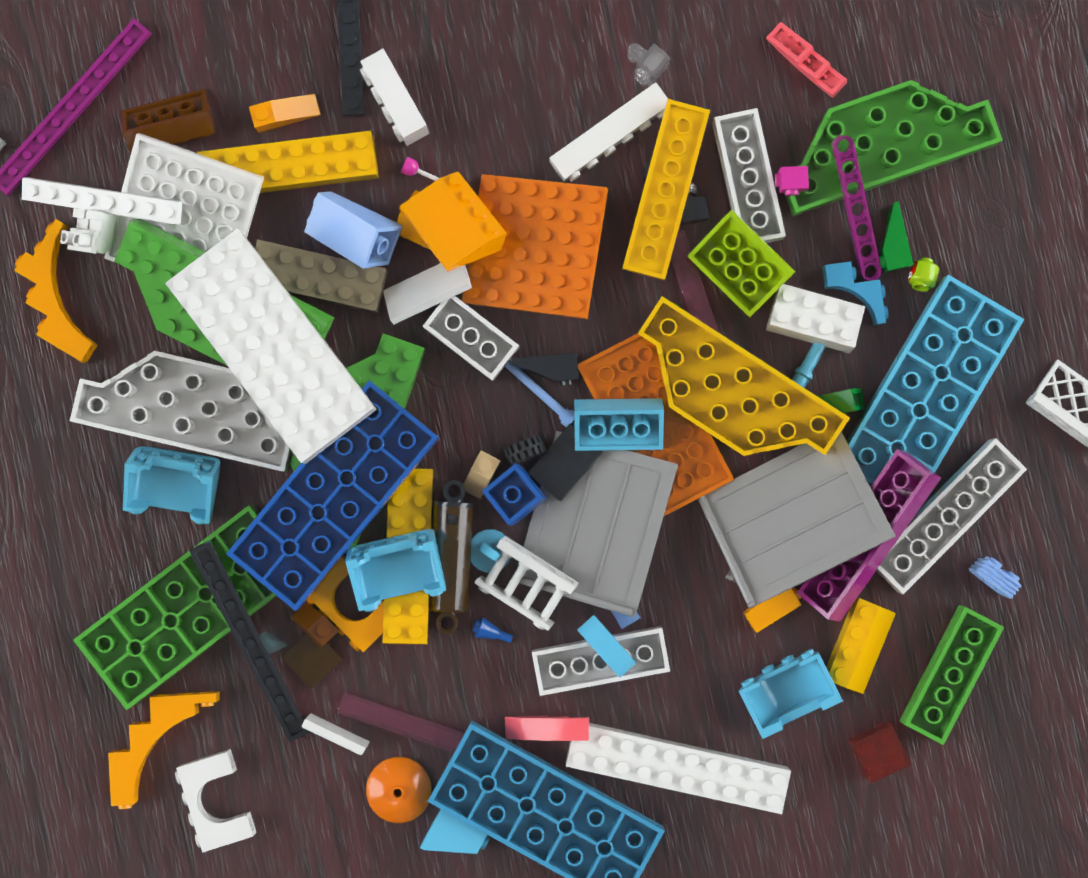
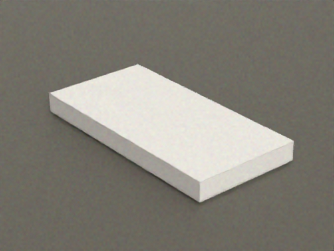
[383,263,472,325]

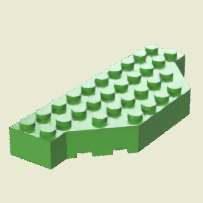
[784,80,1003,217]
[114,218,335,365]

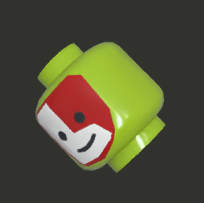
[908,258,939,292]

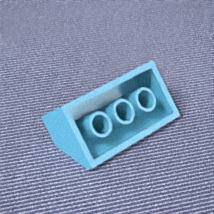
[574,398,664,451]

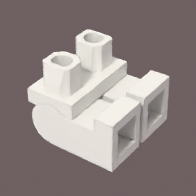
[60,208,117,254]

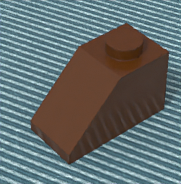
[290,602,339,649]

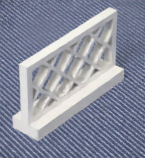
[1026,359,1088,447]

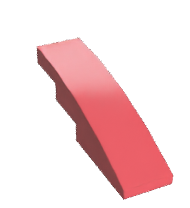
[766,22,847,98]
[505,716,590,741]

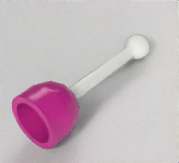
[401,157,439,181]

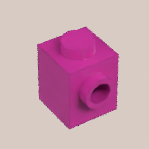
[775,166,809,196]

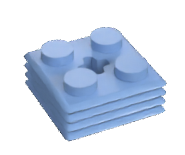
[969,556,1021,599]

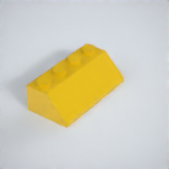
[826,597,896,694]

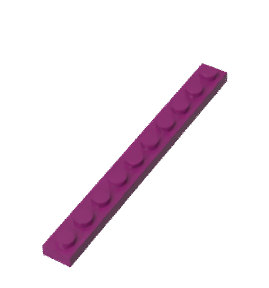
[0,18,152,196]

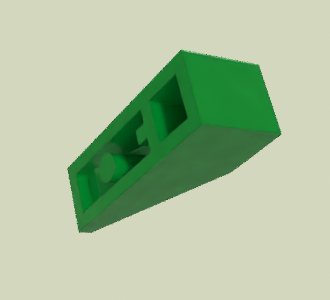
[879,201,914,273]

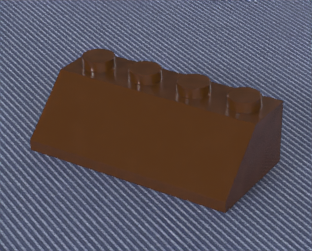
[121,89,215,154]

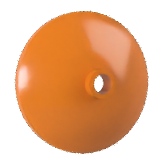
[366,757,432,823]

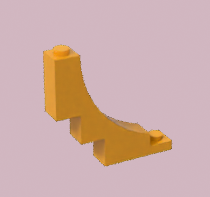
[108,691,220,809]

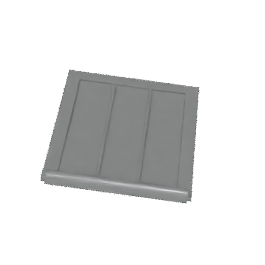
[517,431,678,618]
[698,432,896,608]

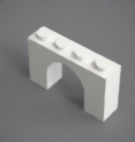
[175,749,256,853]

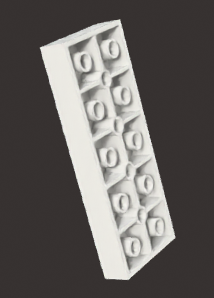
[165,228,377,464]

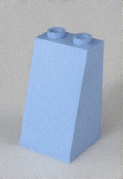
[304,191,403,268]

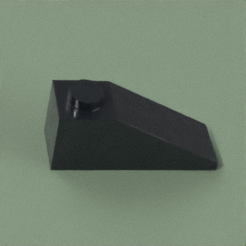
[509,353,579,386]

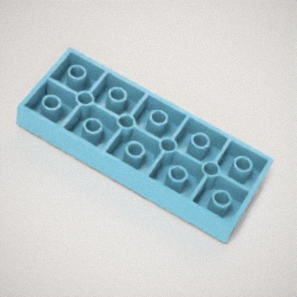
[846,275,1024,486]

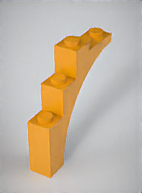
[14,219,98,363]
[743,587,801,633]

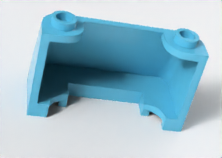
[123,446,220,524]
[345,529,446,612]

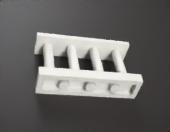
[475,536,579,630]

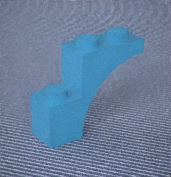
[822,262,888,326]

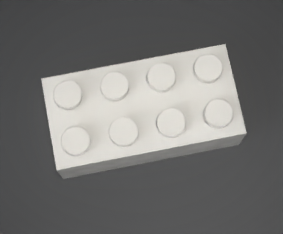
[360,49,429,146]
[766,284,865,353]
[423,296,519,382]

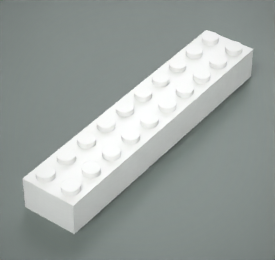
[566,723,791,814]

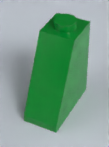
[818,388,866,413]

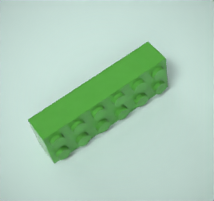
[899,605,1004,745]

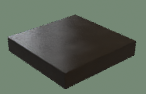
[281,634,343,689]

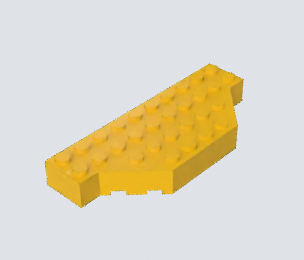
[638,296,850,456]

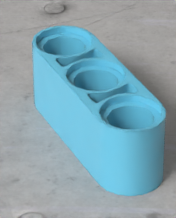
[577,615,636,678]

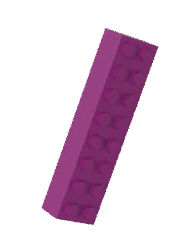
[797,449,941,621]

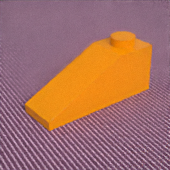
[249,94,321,133]

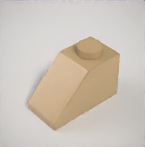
[464,451,501,499]

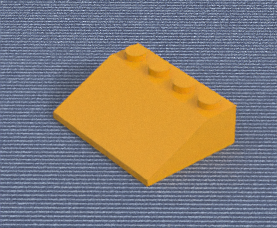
[399,171,507,272]

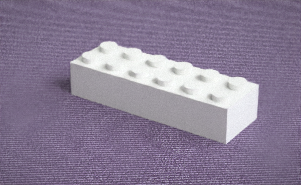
[712,108,786,243]
[532,626,670,696]

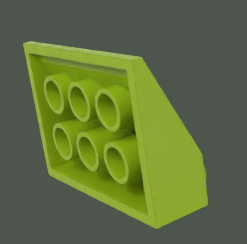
[687,210,795,317]

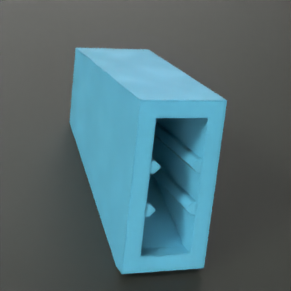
[420,809,490,854]

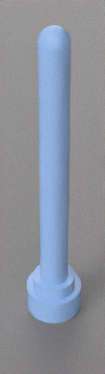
[505,361,574,427]

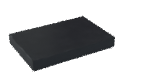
[528,423,603,502]

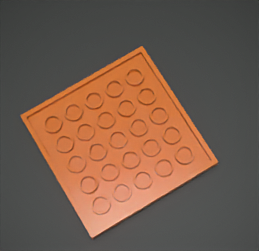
[462,174,608,319]

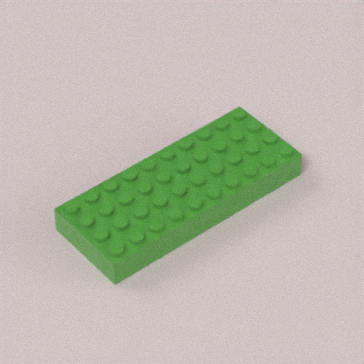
[73,505,277,710]

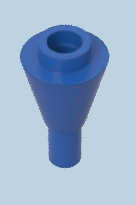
[472,617,513,643]

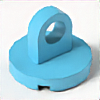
[471,530,510,573]

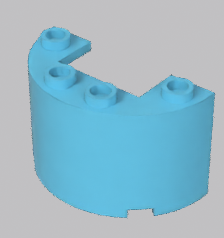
[739,649,843,739]

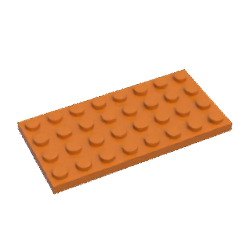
[578,333,734,516]

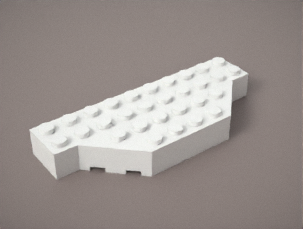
[70,351,293,472]

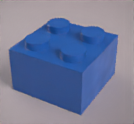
[482,463,547,526]

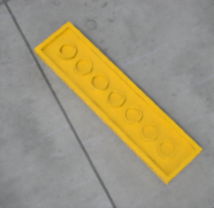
[622,99,710,280]
[383,469,433,645]

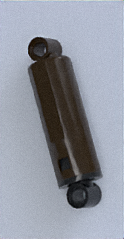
[429,480,474,635]

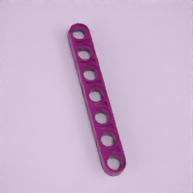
[832,135,881,281]

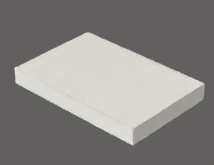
[302,714,370,755]

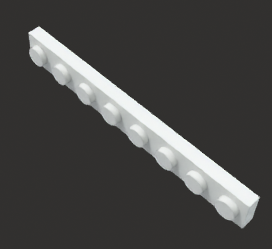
[22,177,182,224]

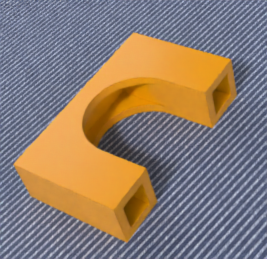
[306,555,384,652]

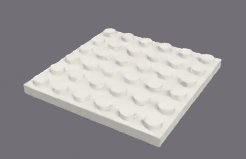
[104,133,264,262]

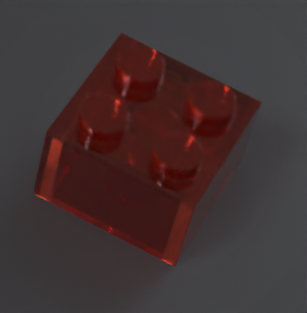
[848,722,911,784]

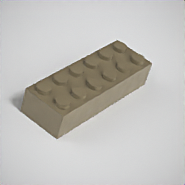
[255,239,388,313]

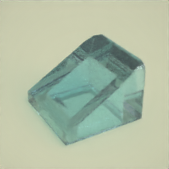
[260,631,287,654]

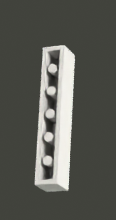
[549,82,668,183]

